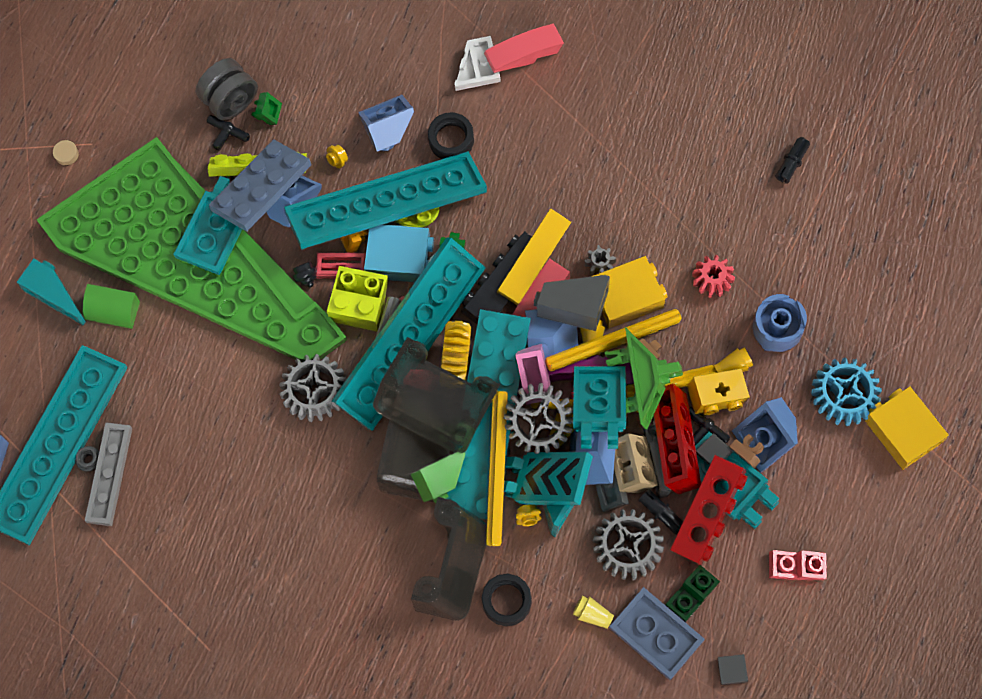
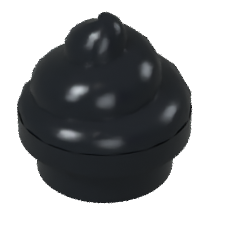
[293,261,317,288]

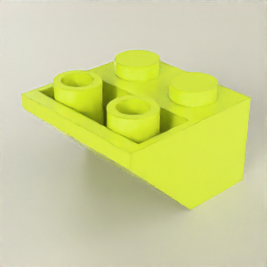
[327,266,388,331]

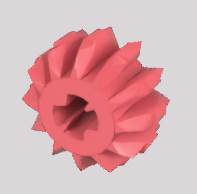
[692,255,735,298]

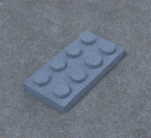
[209,139,311,231]

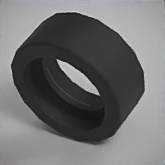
[428,112,474,159]
[481,573,532,626]

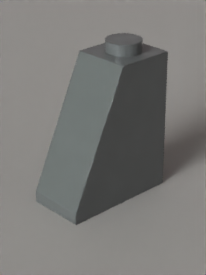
[534,275,610,331]

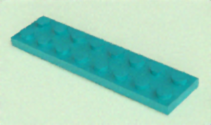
[284,151,487,249]
[332,237,486,431]
[444,309,531,520]
[0,345,128,546]

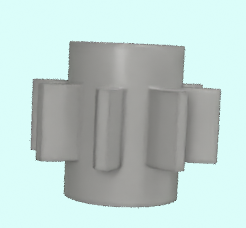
[585,245,616,276]

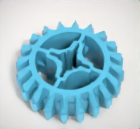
[811,357,882,426]

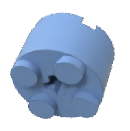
[752,294,807,352]

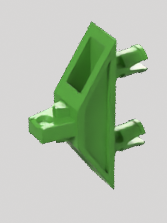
[605,327,683,430]

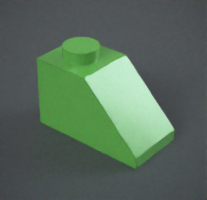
[411,449,465,503]

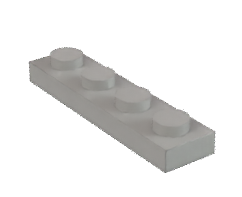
[85,423,132,526]

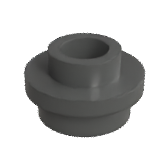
[75,446,99,472]

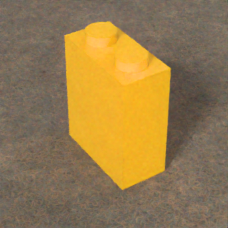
[591,256,667,329]
[865,386,949,470]

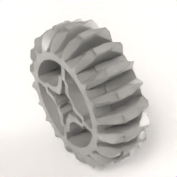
[279,354,347,422]
[504,383,573,454]
[593,509,664,580]

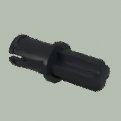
[775,137,810,184]
[638,489,683,534]

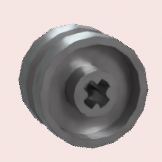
[195,58,258,120]

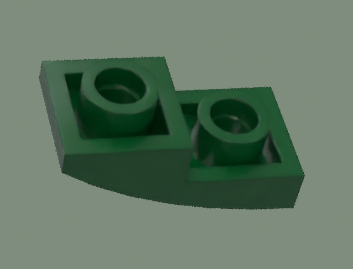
[665,565,720,623]

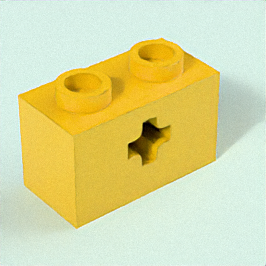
[687,369,750,415]

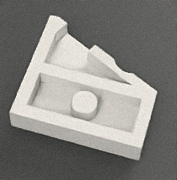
[455,36,501,91]

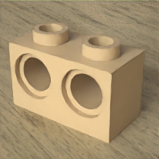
[614,433,658,494]

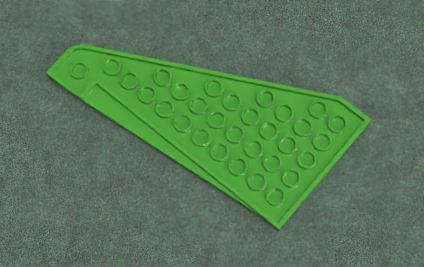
[36,137,347,362]

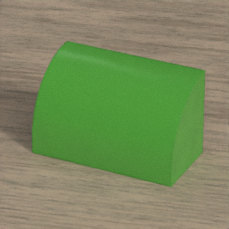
[83,284,140,329]

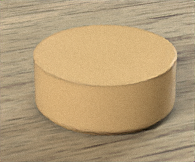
[53,140,79,165]

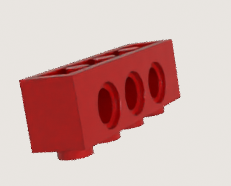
[654,384,701,494]
[670,455,748,565]

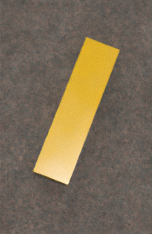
[497,208,571,305]

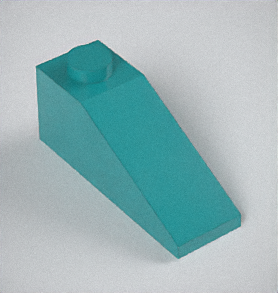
[17,258,86,325]

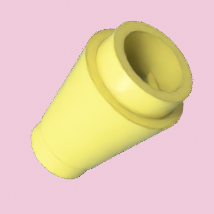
[573,595,614,629]

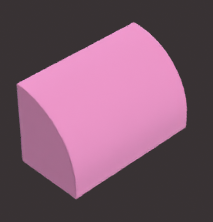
[516,344,552,405]

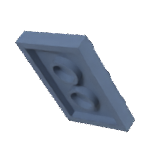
[609,587,705,681]

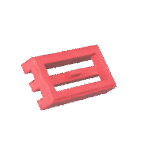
[316,253,366,279]

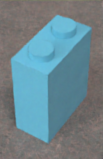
[364,224,434,282]

